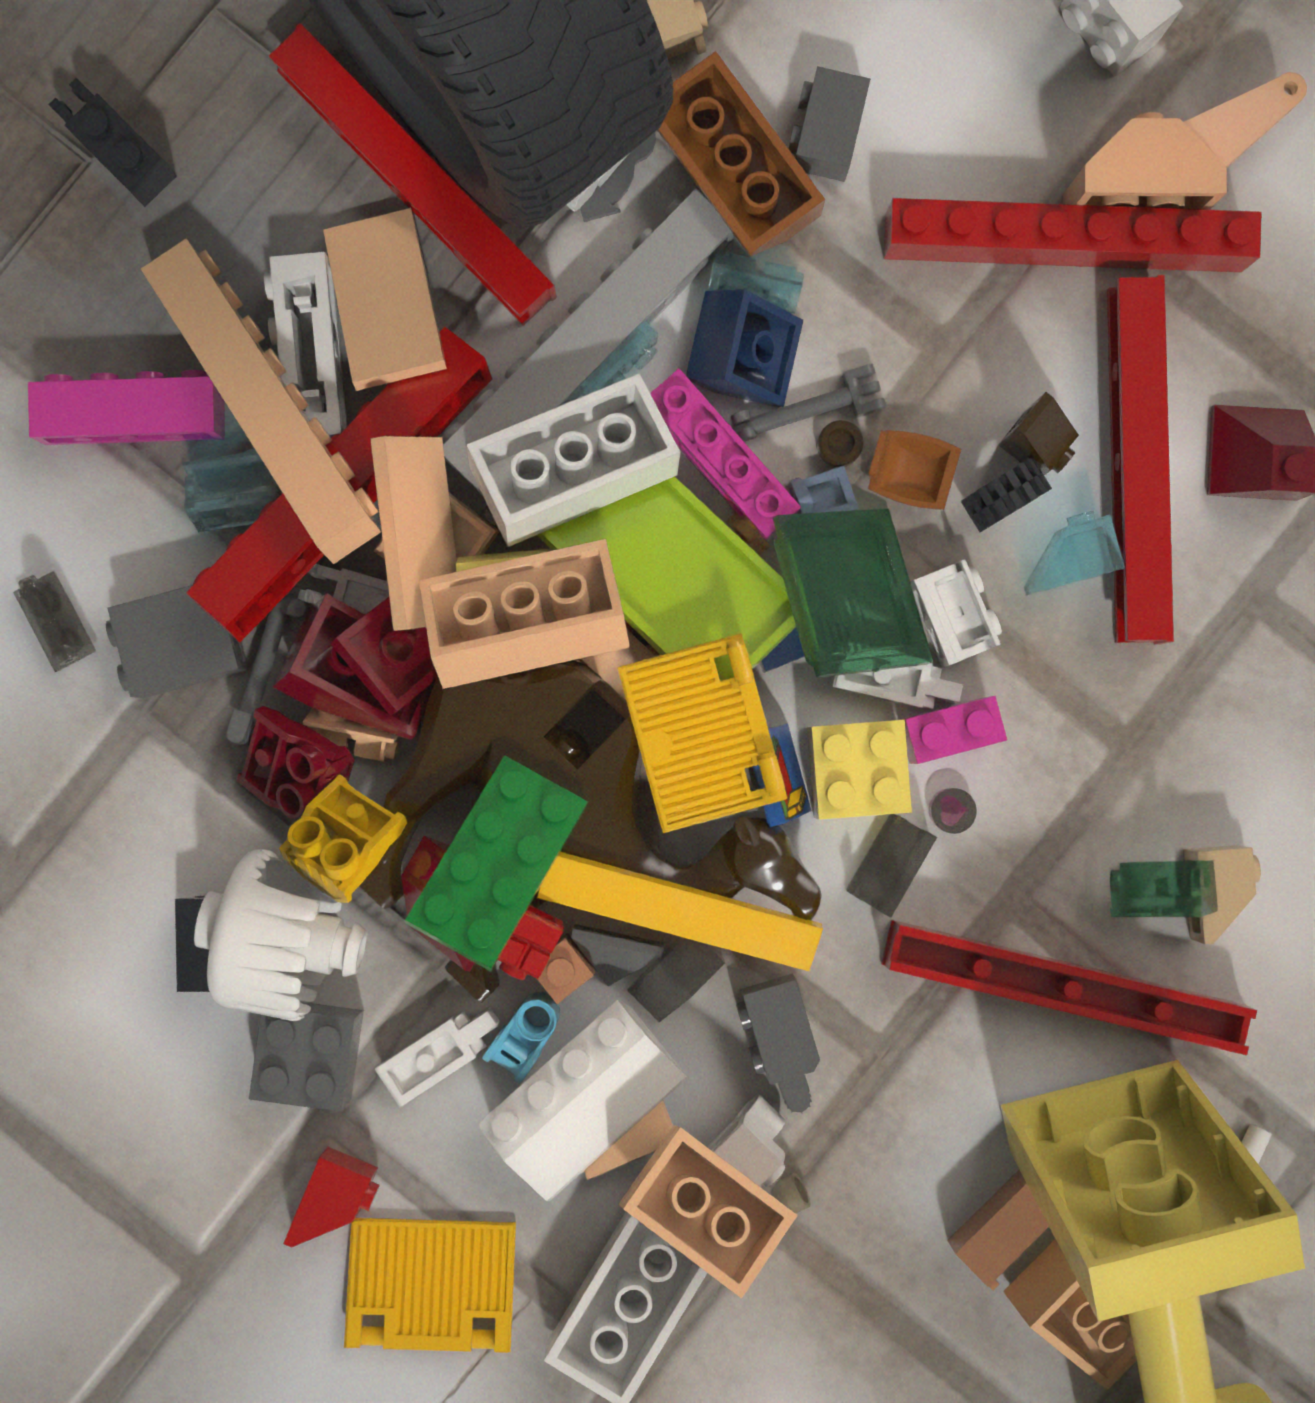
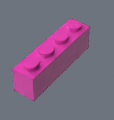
[28,370,225,445]

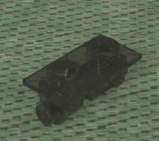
[13,571,96,672]

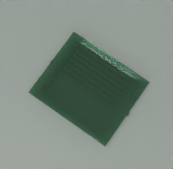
[773,508,933,678]

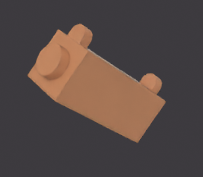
[947,1170,1049,1291]

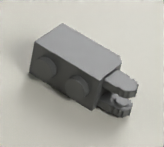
[735,973,820,1113]

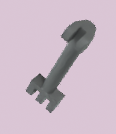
[730,364,887,442]
[226,596,310,746]

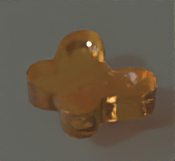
[725,512,770,556]

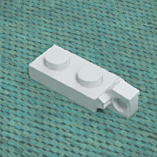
[832,643,963,709]
[375,1007,500,1107]

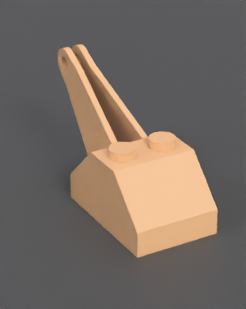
[1063,72,1307,210]

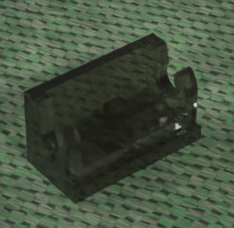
[845,814,937,918]

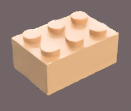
[618,1125,798,1298]

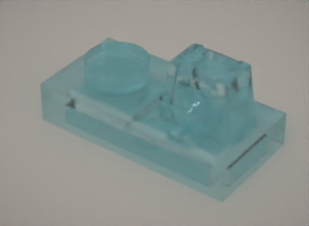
[580,321,658,396]

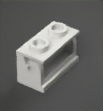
[907,559,1002,667]

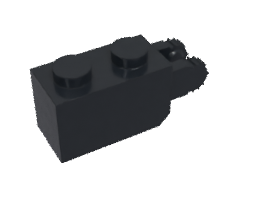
[48,78,177,207]

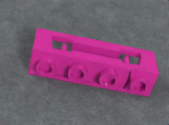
[650,368,801,544]

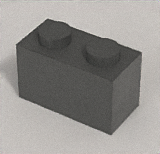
[788,66,871,182]

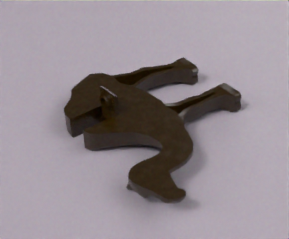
[360,660,822,1003]

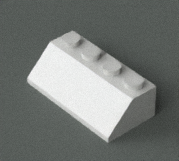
[477,1000,688,1201]

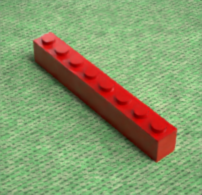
[884,198,1262,273]
[186,327,493,643]

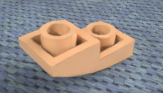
[584,1100,673,1180]

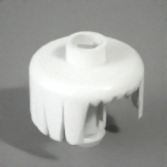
[194,849,367,1021]

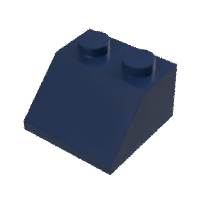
[686,289,804,407]

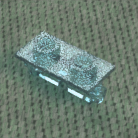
[708,251,804,314]

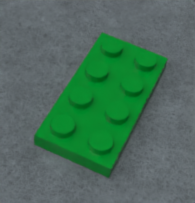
[405,755,588,971]

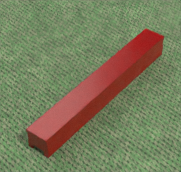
[269,23,557,326]
[1107,275,1174,645]
[881,920,1257,1056]

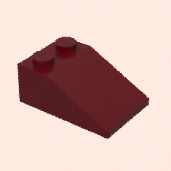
[272,593,436,740]

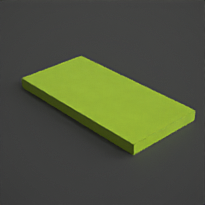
[537,476,810,681]

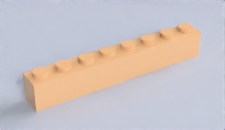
[141,238,381,564]

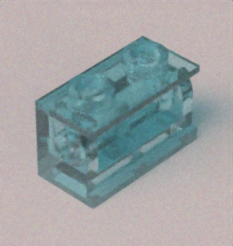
[182,448,283,533]

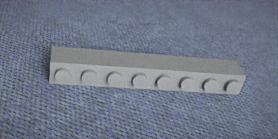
[442,189,734,495]

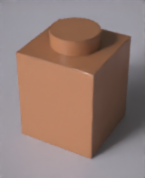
[537,933,595,1004]

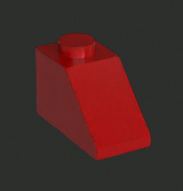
[283,1147,380,1248]

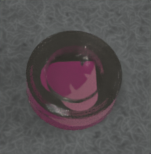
[929,788,977,834]

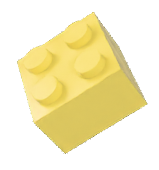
[807,720,912,820]

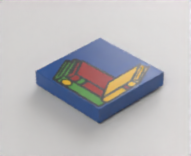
[753,723,812,827]

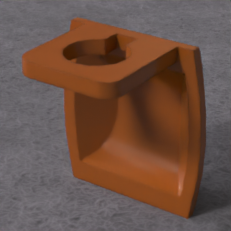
[868,430,962,510]

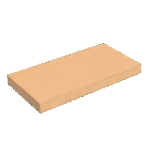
[323,208,447,391]
[371,436,457,631]

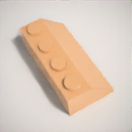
[419,539,630,689]

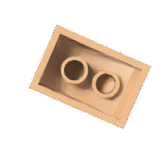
[1003,1239,1137,1390]

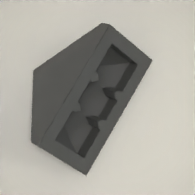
[571,924,664,986]

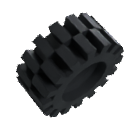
[961,457,1052,533]

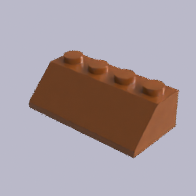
[657,51,825,257]

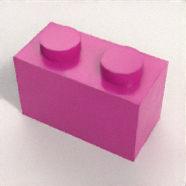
[900,695,1007,764]

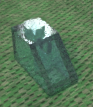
[1024,511,1125,596]

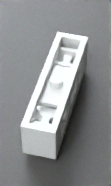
[264,252,348,438]

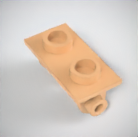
[303,708,399,762]

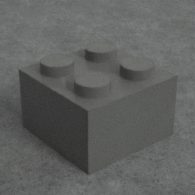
[249,1003,364,1112]

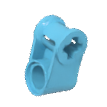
[482,992,560,1084]

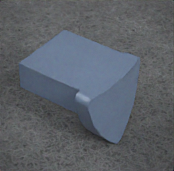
[789,466,859,532]

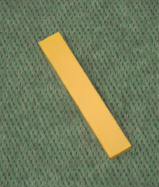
[537,852,823,971]

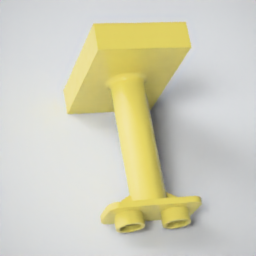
[1001,1060,1305,1403]

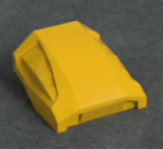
[279,774,408,903]

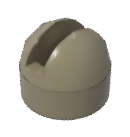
[771,1172,811,1213]

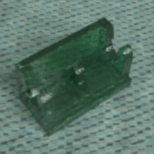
[1110,860,1218,917]

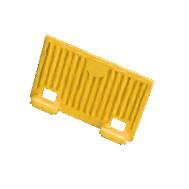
[617,633,787,833]
[344,1217,516,1353]

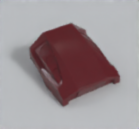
[236,706,355,819]

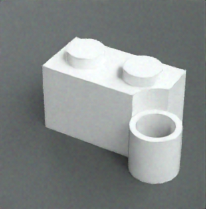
[707,1094,786,1187]

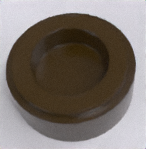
[817,420,864,468]

